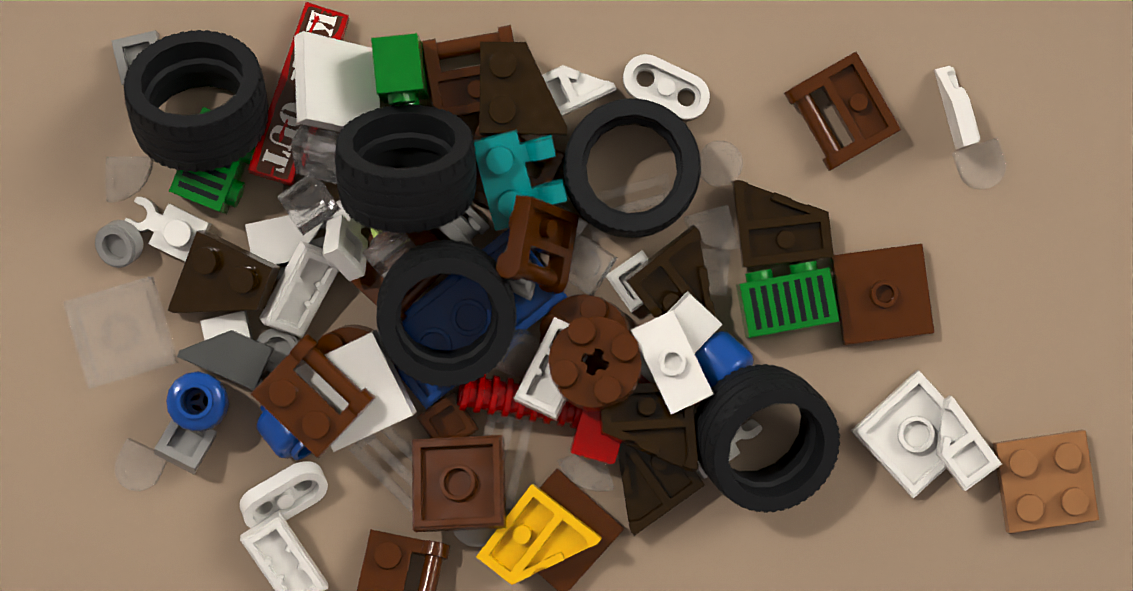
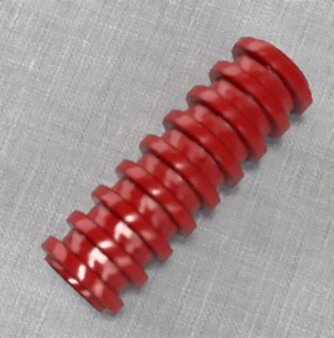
[457,374,582,429]

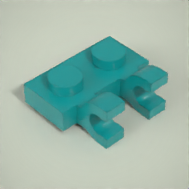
[473,129,567,231]

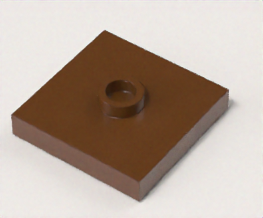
[831,243,935,345]
[412,435,506,532]
[537,468,624,591]

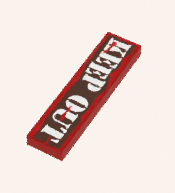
[248,2,350,187]

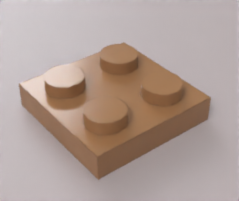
[993,430,1099,533]

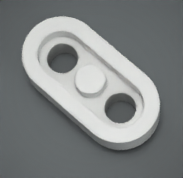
[623,54,710,121]
[240,461,328,528]

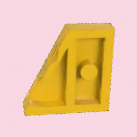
[476,483,603,585]

